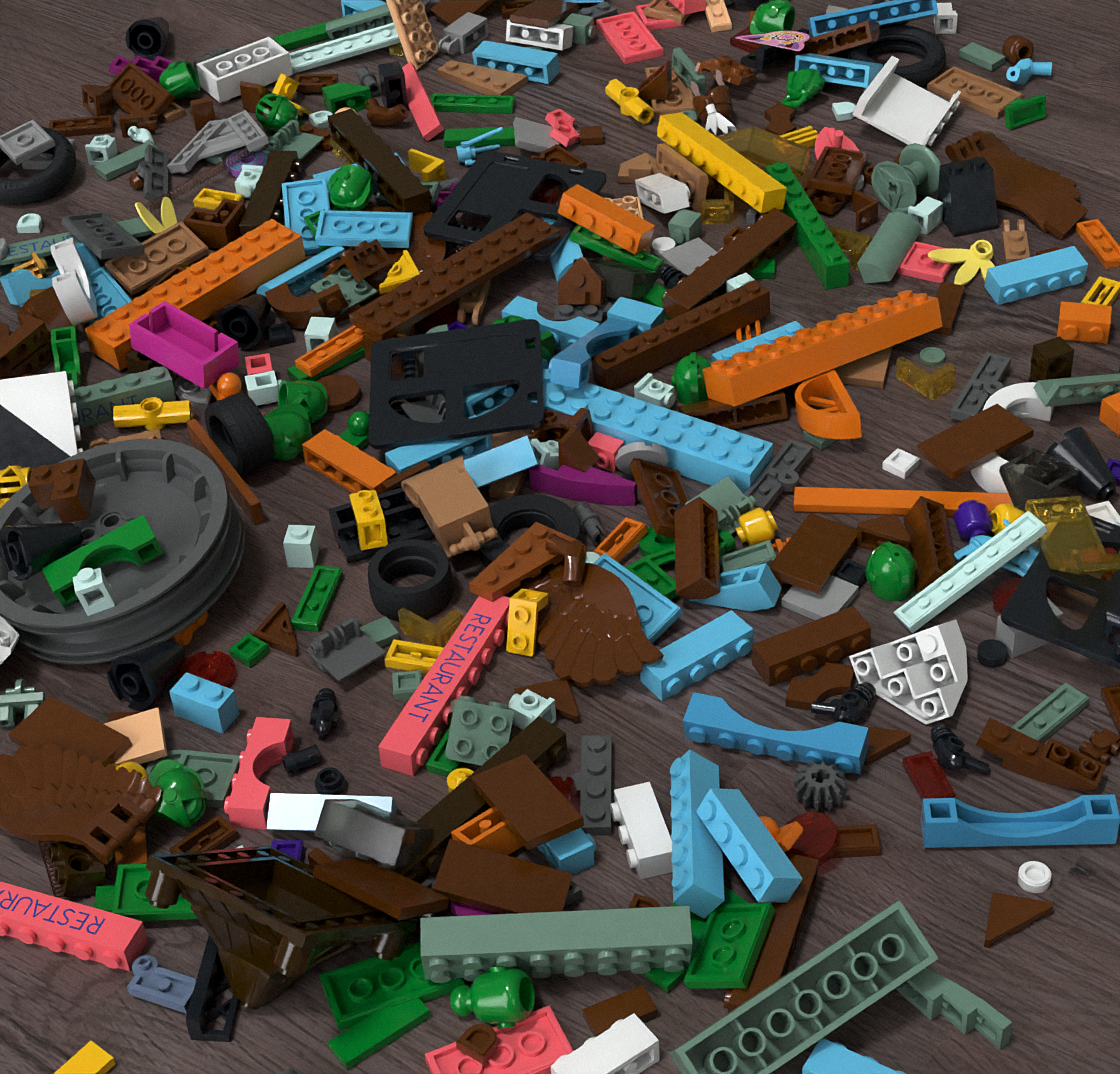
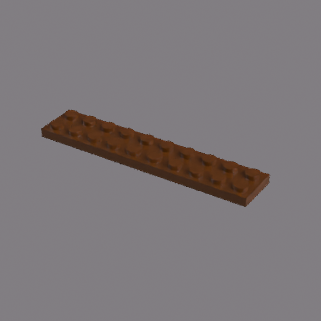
[349,212,560,340]

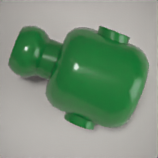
[450,966,535,1029]

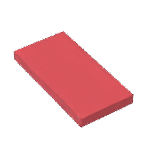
[596,11,664,64]
[425,1005,573,1074]

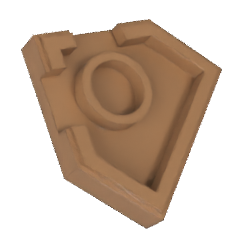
[618,153,662,184]

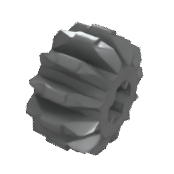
[794,760,847,813]

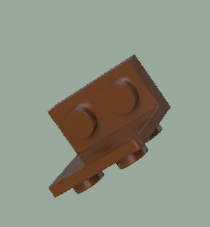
[322,239,392,282]

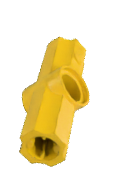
[605,79,654,125]
[113,397,193,431]

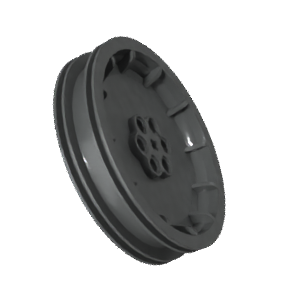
[0,439,245,665]

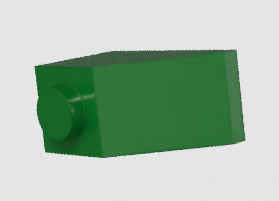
[322,82,371,114]

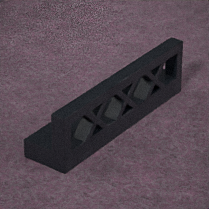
[740,28,809,71]
[185,935,240,1042]

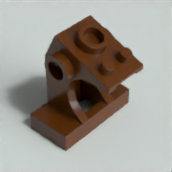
[529,408,594,442]

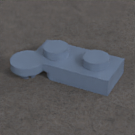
[127,955,196,1014]

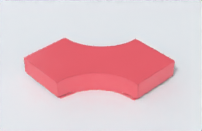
[545,109,581,147]

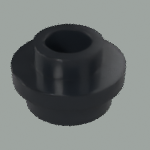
[315,767,345,795]

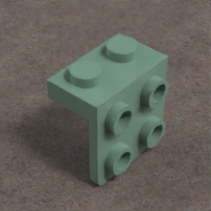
[445,696,514,766]

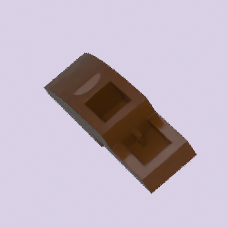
[976,717,1106,790]

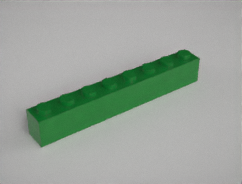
[765,162,849,290]

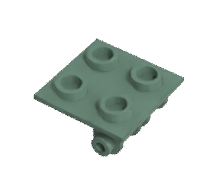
[264,120,324,160]
[310,266,377,314]
[685,476,757,535]

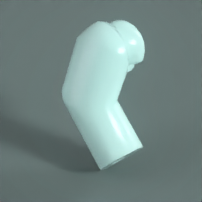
[128,126,155,144]

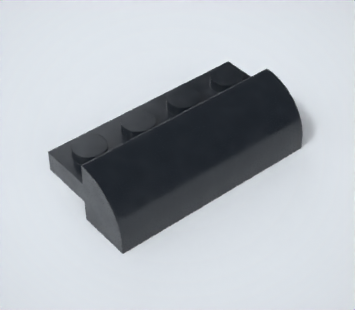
[329,487,435,563]

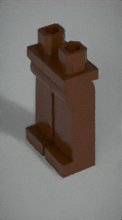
[0,314,54,380]

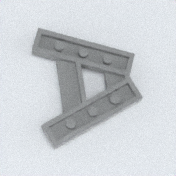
[167,110,269,174]

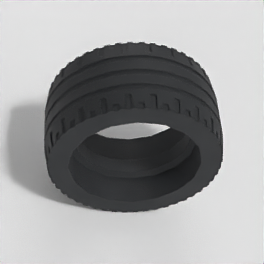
[205,393,275,476]
[368,539,453,623]

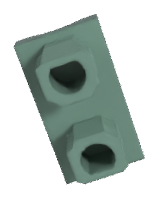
[0,679,46,727]

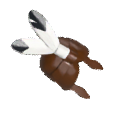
[690,69,738,137]

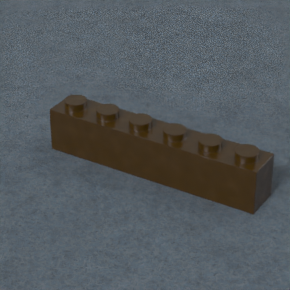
[239,150,302,237]

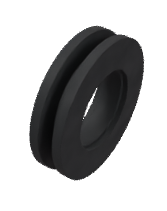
[478,494,581,579]

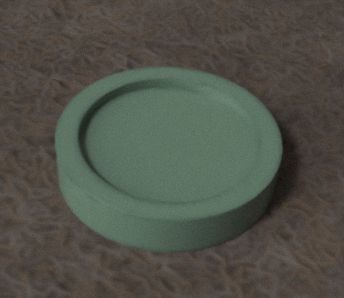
[920,347,945,366]

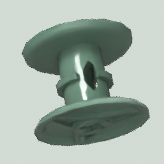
[871,143,941,214]

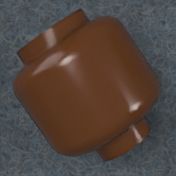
[1002,35,1034,64]

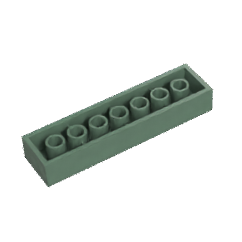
[668,900,939,1074]
[420,906,692,983]

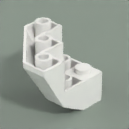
[849,620,968,725]

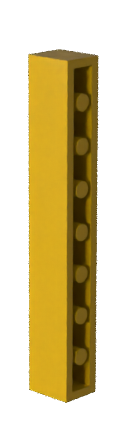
[657,112,787,213]

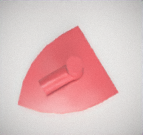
[814,127,859,160]

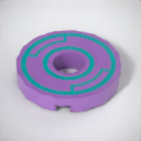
[226,149,269,178]

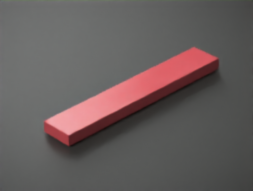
[402,61,444,142]

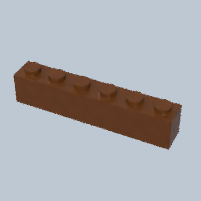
[723,852,819,1013]

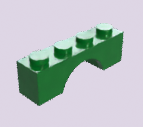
[51,326,82,390]
[42,515,164,607]

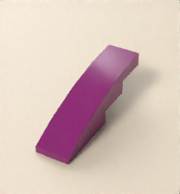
[109,55,196,83]
[529,464,638,506]

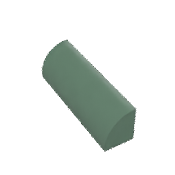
[326,4,393,41]
[857,212,922,284]

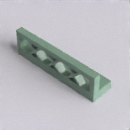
[1033,373,1120,407]

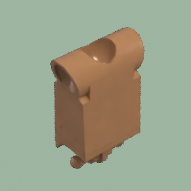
[401,456,498,559]

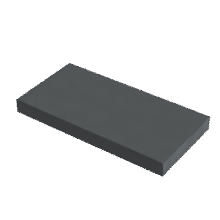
[62,212,145,259]

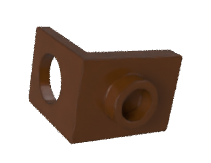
[852,190,878,232]

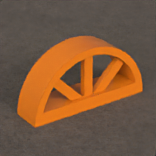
[795,369,862,439]

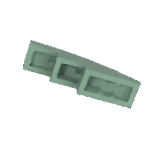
[895,968,1012,1050]

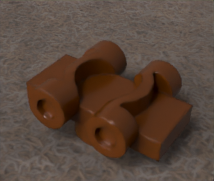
[1079,728,1120,766]

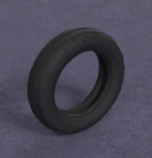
[848,25,946,88]
[0,127,76,205]

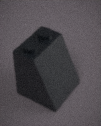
[937,157,998,237]

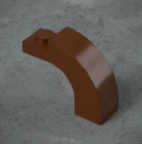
[265,282,349,329]

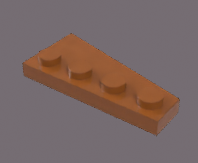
[469,522,577,602]

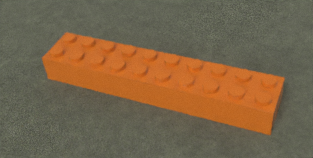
[85,219,306,371]
[702,290,943,406]

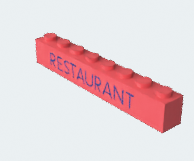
[378,596,510,776]
[0,881,148,971]

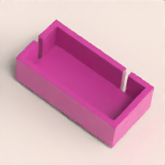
[129,301,239,389]

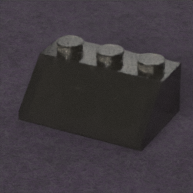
[573,258,659,302]
[999,448,1082,519]
[314,799,434,871]

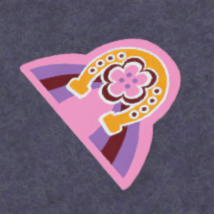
[735,31,810,51]

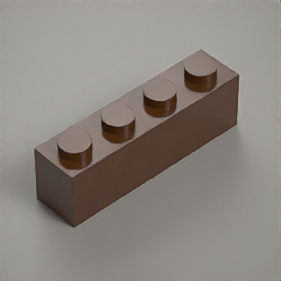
[752,606,871,687]

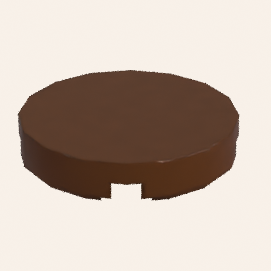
[316,374,360,412]

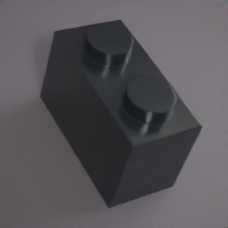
[378,61,409,111]

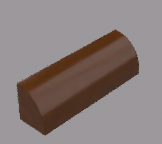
[794,20,880,61]
[678,389,788,429]
[674,496,720,599]
[903,496,956,593]

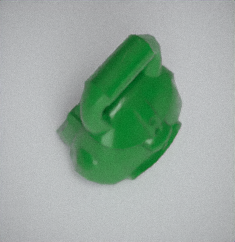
[781,69,825,109]

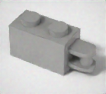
[438,12,489,55]

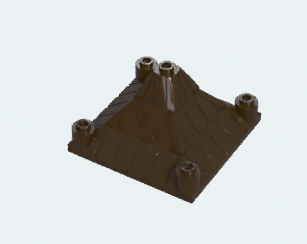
[145,846,419,1010]

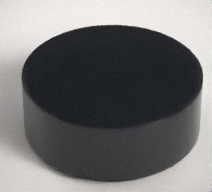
[977,639,1007,667]

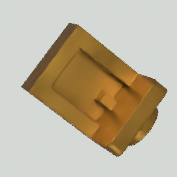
[11,251,49,279]

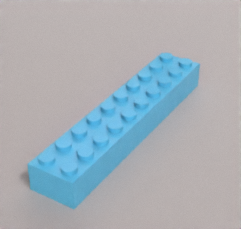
[528,368,773,494]

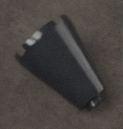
[125,17,169,60]
[216,294,271,350]
[1043,427,1117,500]
[0,523,83,581]
[107,640,185,710]

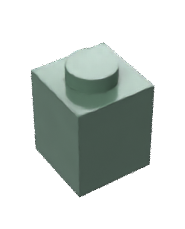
[563,13,596,45]
[668,209,702,245]

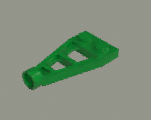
[625,530,736,600]

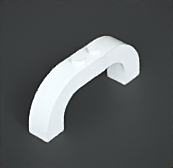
[51,238,98,326]
[971,382,1055,504]

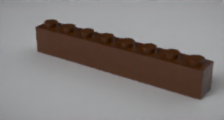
[662,208,797,319]
[591,280,770,391]

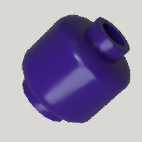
[954,500,993,540]

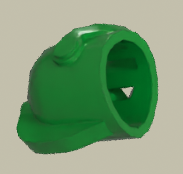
[750,0,796,35]
[159,60,200,100]
[255,93,305,133]
[328,164,374,211]
[671,352,712,405]
[278,380,328,425]
[263,403,312,461]
[865,541,917,602]
[148,759,207,830]

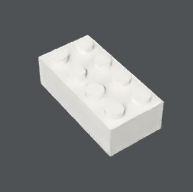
[196,37,293,103]

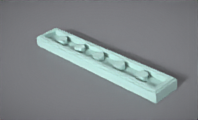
[289,22,400,74]
[894,511,1048,633]

